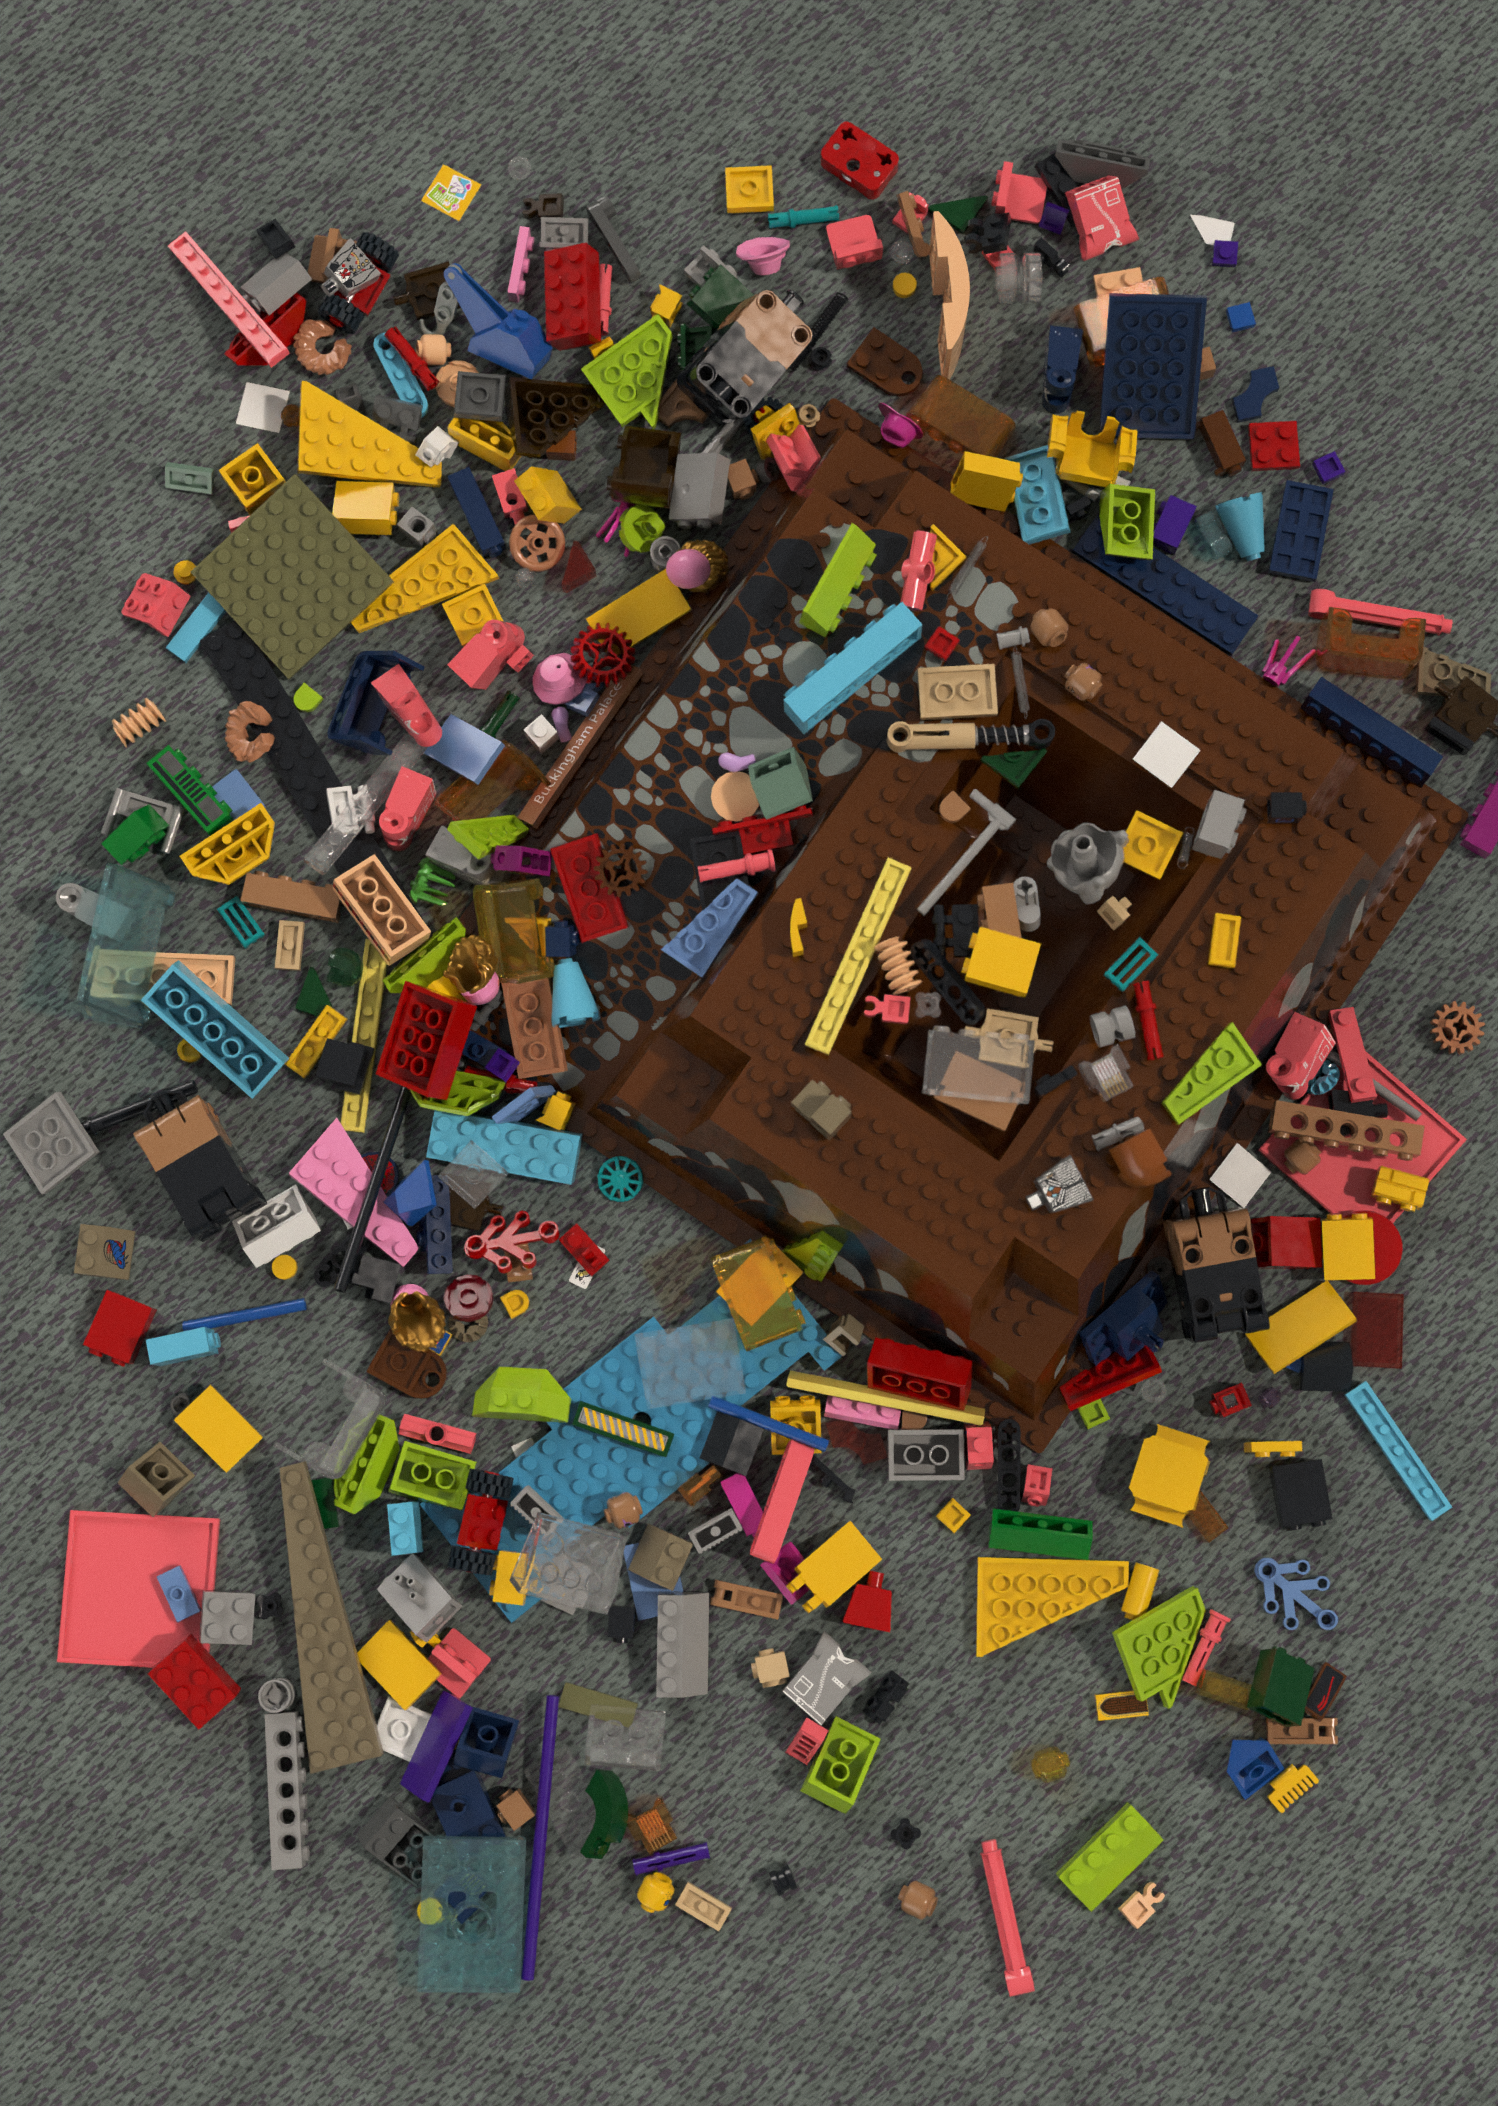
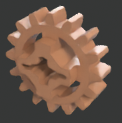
[1430,1001,1485,1055]

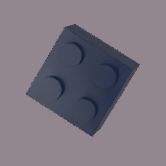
[453,1707,519,1778]

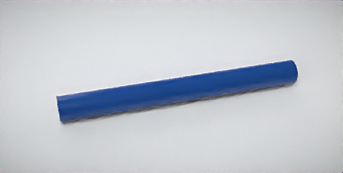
[182,1298,307,1331]
[708,1395,829,1452]

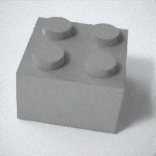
[1192,790,1246,859]
[199,1590,255,1645]

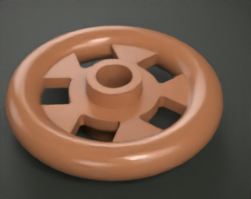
[509,514,565,572]

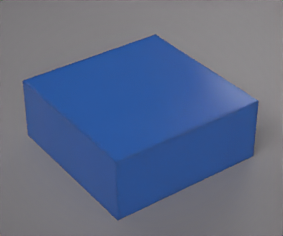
[1226,302,1256,332]

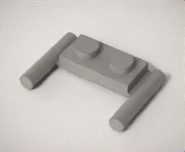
[101,788,185,854]

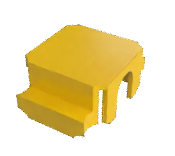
[1047,410,1138,487]
[1129,1424,1210,1528]

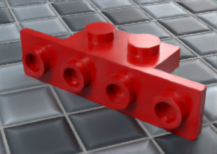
[712,805,814,855]

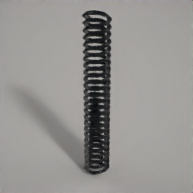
[789,293,848,371]

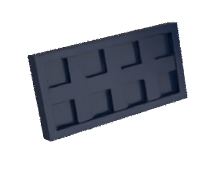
[1268,480,1334,582]

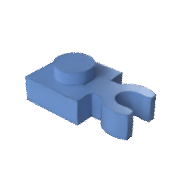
[566,680,604,717]

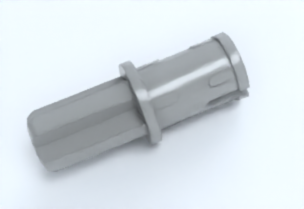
[1091,1117,1144,1151]

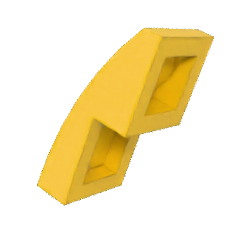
[790,898,807,957]

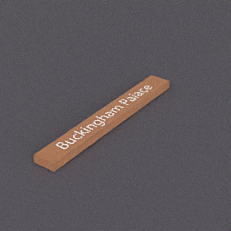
[517,665,644,829]

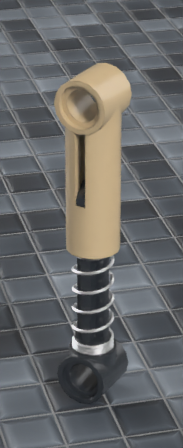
[887,719,1055,753]

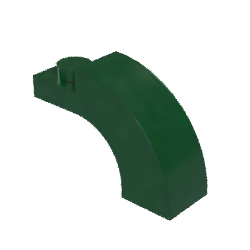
[580,1769,628,1859]

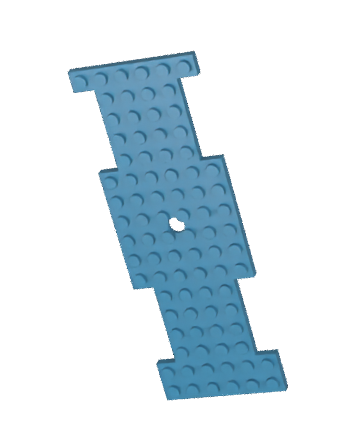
[420,1239,842,1623]

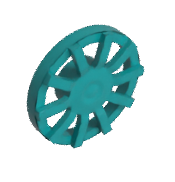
[597,1156,644,1202]

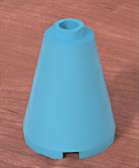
[1215,492,1265,562]
[551,958,600,1028]

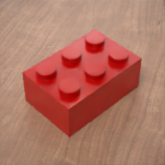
[148,1634,242,1730]

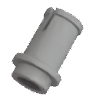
[996,626,1030,650]

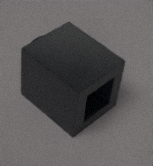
[1267,792,1307,823]
[607,1606,636,1643]

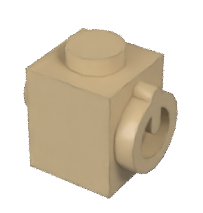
[751,1648,790,1688]

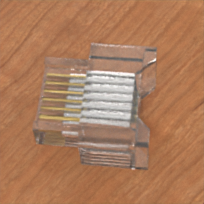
[1077,1044,1134,1103]

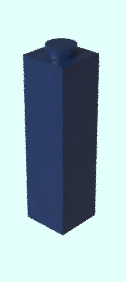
[447,467,506,558]

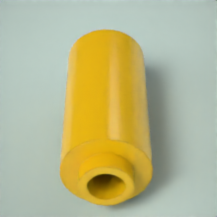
[1121,1562,1160,1620]

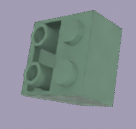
[748,747,813,820]

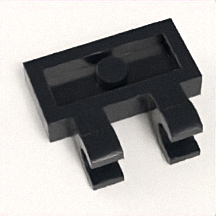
[965,212,1012,254]

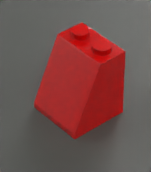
[1250,1216,1323,1269]

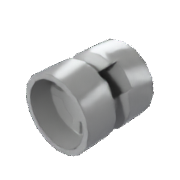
[650,536,681,573]
[1090,1005,1135,1048]
[258,1678,296,1713]

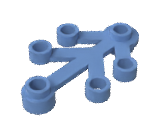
[1254,1558,1338,1630]

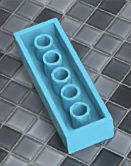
[784,602,922,734]
[141,960,289,1099]
[426,1110,583,1185]

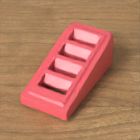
[786,1717,828,1765]

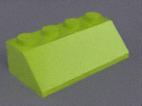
[799,523,877,638]
[1056,1802,1164,1912]

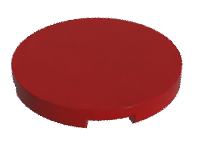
[1342,1210,1403,1285]

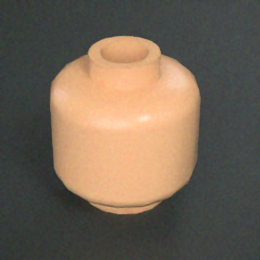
[416,334,451,366]

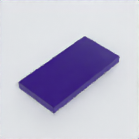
[400,1690,473,1802]

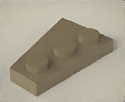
[1416,645,1491,696]

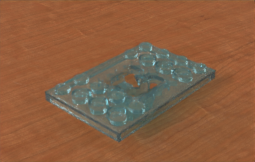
[417,1836,526,1993]

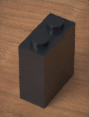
[1269,1459,1333,1531]

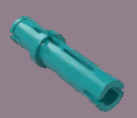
[768,205,839,229]

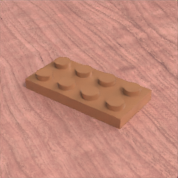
[501,974,568,1079]

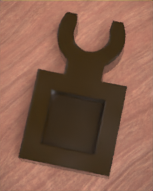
[522,193,564,221]

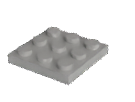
[3,1092,99,1194]

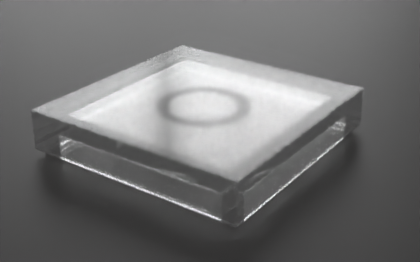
[438,1140,508,1209]

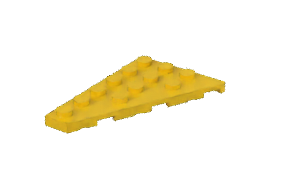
[298,381,442,488]
[976,1557,1129,1657]

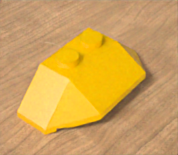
[180,803,275,885]

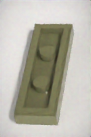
[558,1682,638,1728]

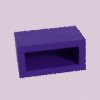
[1153,495,1197,555]

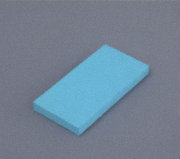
[1005,445,1070,545]

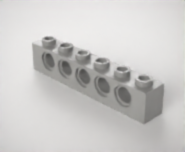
[265,1710,310,1870]

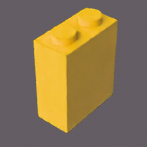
[950,451,1023,512]
[514,466,582,524]
[332,481,399,535]
[962,927,1041,998]
[1322,1213,1375,1280]

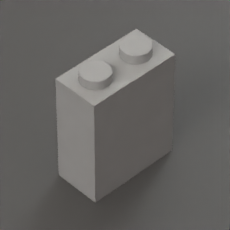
[240,253,312,315]

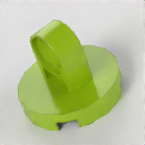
[619,505,665,553]

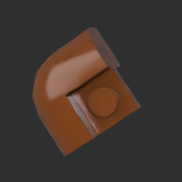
[1109,1128,1172,1188]

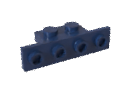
[416,1175,453,1274]

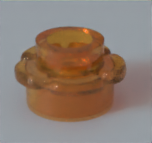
[281,404,300,427]

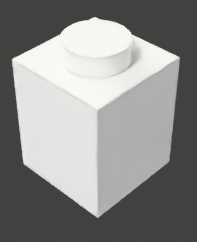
[524,714,559,754]

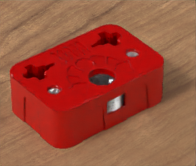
[821,122,899,200]

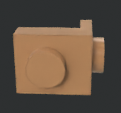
[504,1243,533,1283]

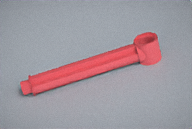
[1308,589,1453,636]
[980,1839,1035,1997]

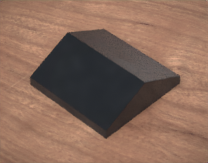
[1300,1341,1353,1392]
[700,1411,764,1476]

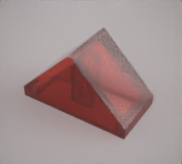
[562,540,597,593]

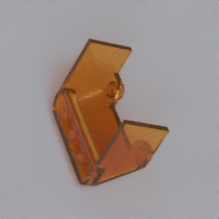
[435,740,551,822]

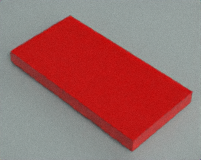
[550,833,629,943]

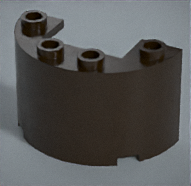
[606,426,681,509]

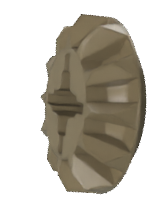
[449,1314,488,1342]

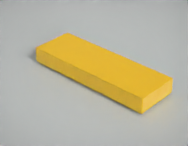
[285,1005,348,1078]

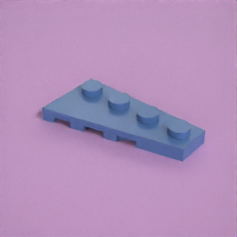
[661,878,759,978]

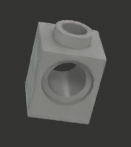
[397,507,437,548]

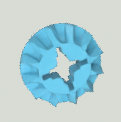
[1307,1060,1340,1095]

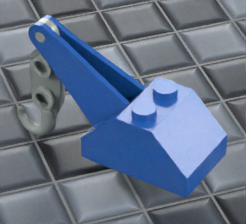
[419,263,553,380]

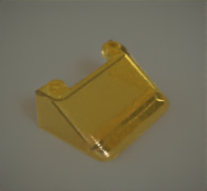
[473,879,554,984]

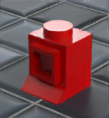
[1209,1383,1252,1418]

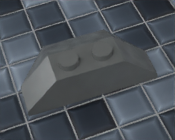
[1055,139,1151,189]

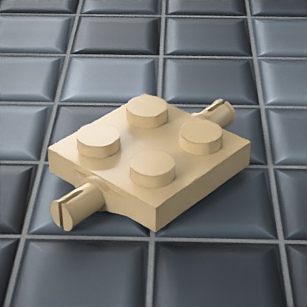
[964,1008,1053,1070]

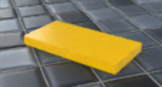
[586,569,692,657]
[1245,1280,1357,1374]

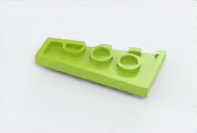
[447,815,530,860]
[1162,1022,1262,1125]
[782,1231,843,1282]

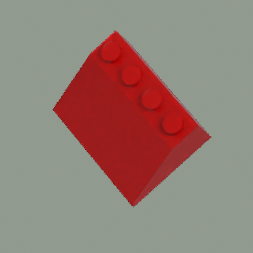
[376,981,477,1100]

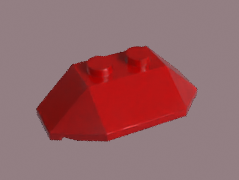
[224,293,306,366]

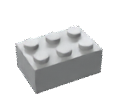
[887,1429,965,1481]

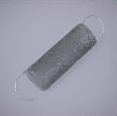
[1177,827,1194,868]

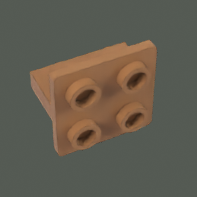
[307,228,357,283]

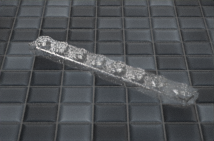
[304,732,427,876]

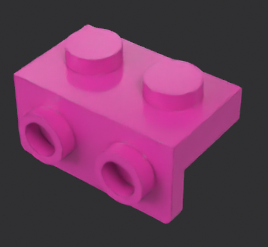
[760,1541,810,1605]

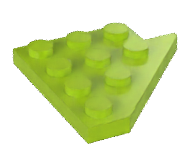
[581,314,672,429]
[1112,1586,1206,1709]

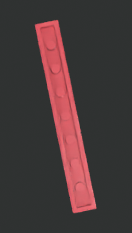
[167,232,290,368]

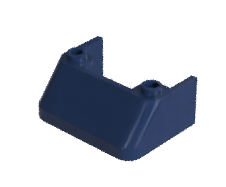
[327,650,425,756]

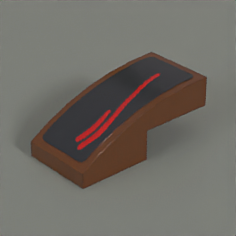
[1304,1662,1347,1722]

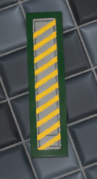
[572,1401,675,1458]

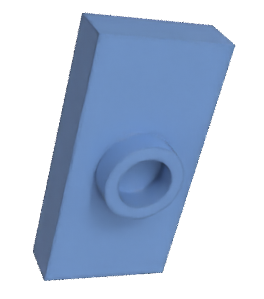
[157,1565,201,1622]

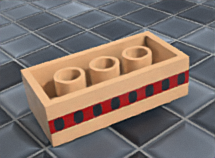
[332,854,431,966]

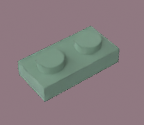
[165,462,214,494]

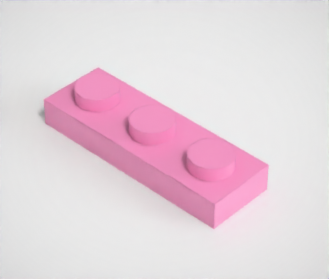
[507,226,534,303]
[824,1395,901,1430]

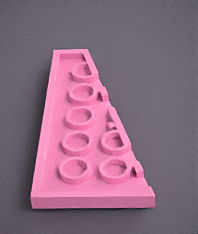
[289,1118,419,1268]

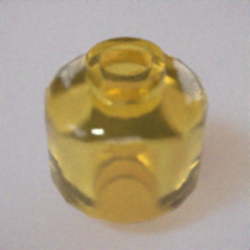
[1031,1746,1070,1783]

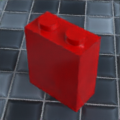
[83,1290,157,1367]

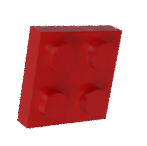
[1248,421,1300,471]

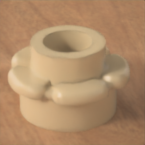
[797,404,820,428]

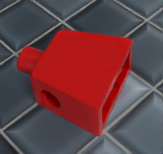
[842,1570,892,1632]

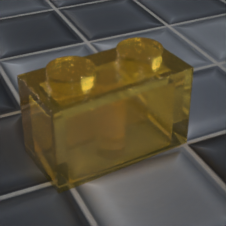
[1195,1669,1252,1710]

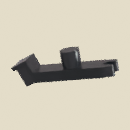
[811,1455,856,1504]

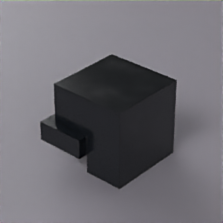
[316,1038,375,1096]
[349,1255,401,1303]

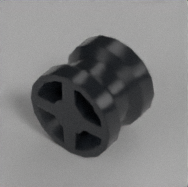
[769,1864,798,1896]

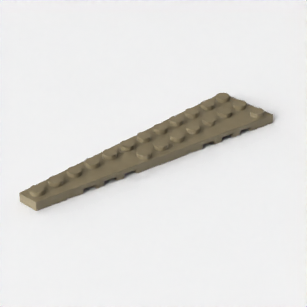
[280,1461,384,1774]

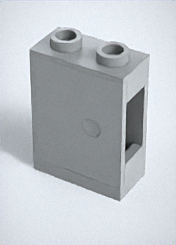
[669,453,730,529]
[377,1553,462,1643]

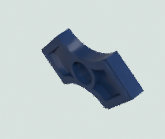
[1232,366,1279,423]

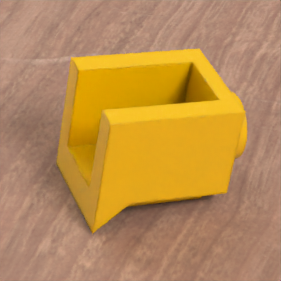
[650,284,683,328]
[536,1091,576,1131]

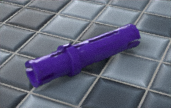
[632,1842,710,1876]

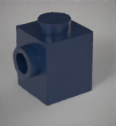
[545,920,579,957]

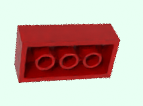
[544,242,601,351]
[867,1337,973,1411]

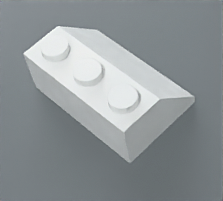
[232,1184,321,1268]

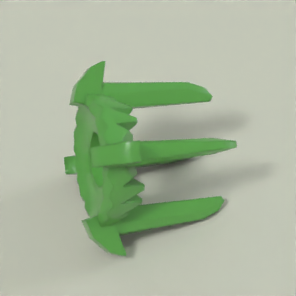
[410,857,456,906]

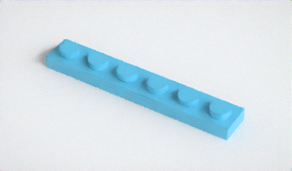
[1344,1381,1452,1521]

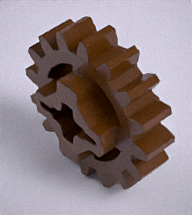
[594,843,648,897]

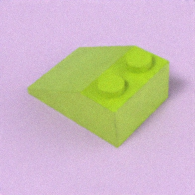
[1099,484,1155,560]
[388,1441,476,1511]
[800,1716,881,1814]

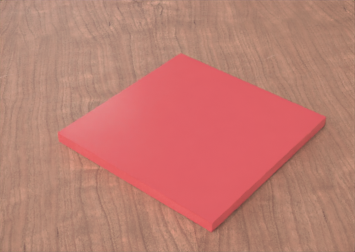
[1258,1051,1467,1223]
[57,1510,220,1668]

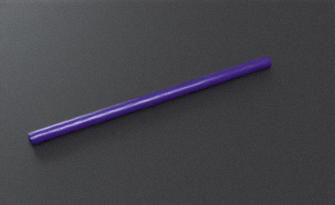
[521,1695,559,1981]

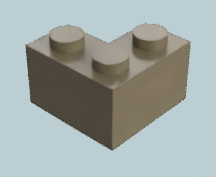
[791,1079,852,1141]

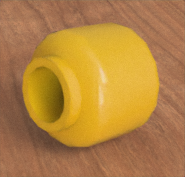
[637,1872,674,1913]

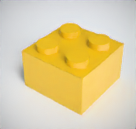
[219,443,286,515]

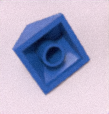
[383,1160,436,1226]
[1227,1737,1285,1800]

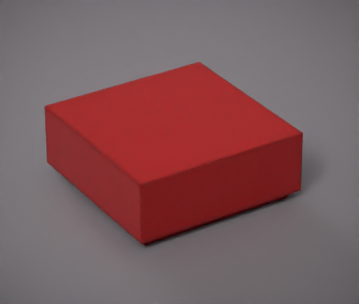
[924,626,960,662]

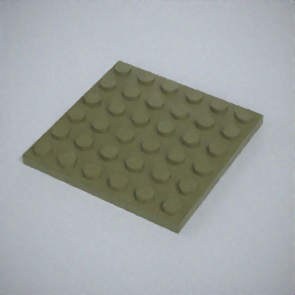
[191,474,394,679]

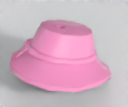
[736,237,790,275]
[532,653,587,705]

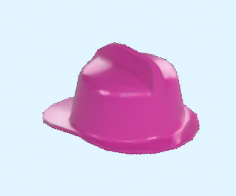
[878,403,923,448]

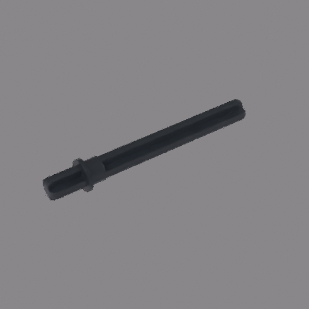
[81,1080,198,1136]

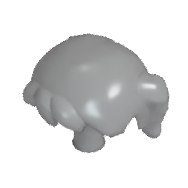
[1047,823,1129,904]

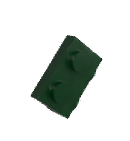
[677,324,714,377]

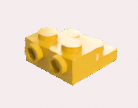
[770,1395,822,1455]

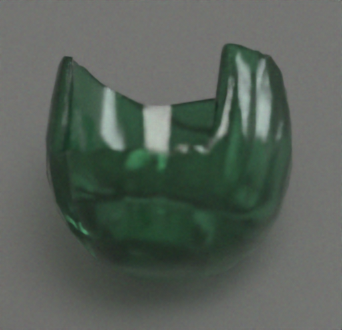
[326,947,364,988]

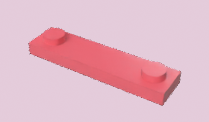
[1328,1007,1377,1103]

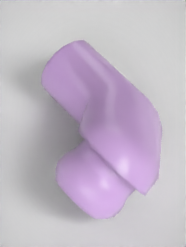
[551,706,572,742]
[718,753,756,772]

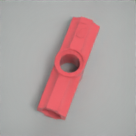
[900,531,937,611]
[399,1414,477,1454]

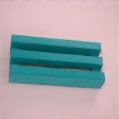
[217,896,265,949]
[1103,937,1158,993]

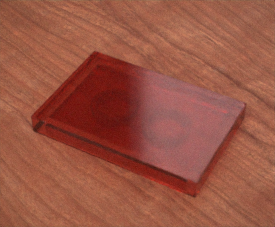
[1351,1291,1404,1369]

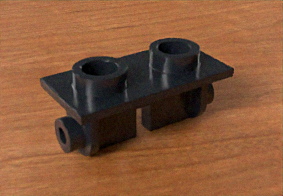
[863,1670,910,1725]

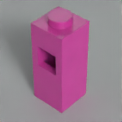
[720,1473,763,1538]

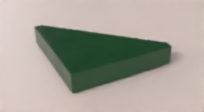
[928,195,988,234]
[980,749,1047,789]
[295,966,333,1017]

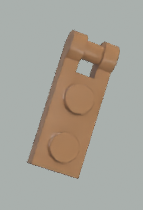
[896,191,931,257]
[710,1579,783,1620]
[1266,1717,1338,1744]

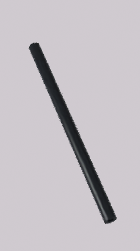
[334,1086,411,1293]

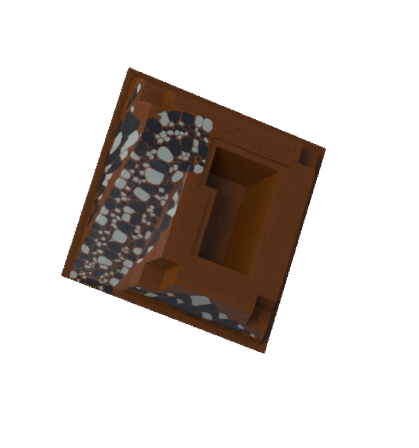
[396,398,1468,1453]

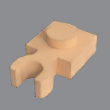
[1118,1882,1165,1929]

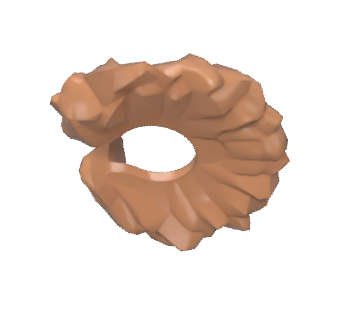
[293,319,352,375]
[225,701,275,763]

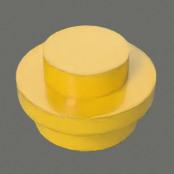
[173,560,196,584]

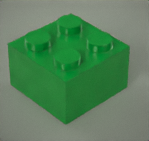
[101,804,170,865]

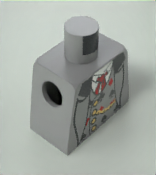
[321,238,381,298]

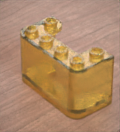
[710,1235,806,1352]

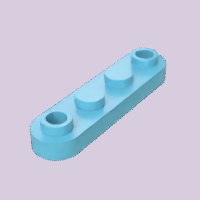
[373,333,429,418]

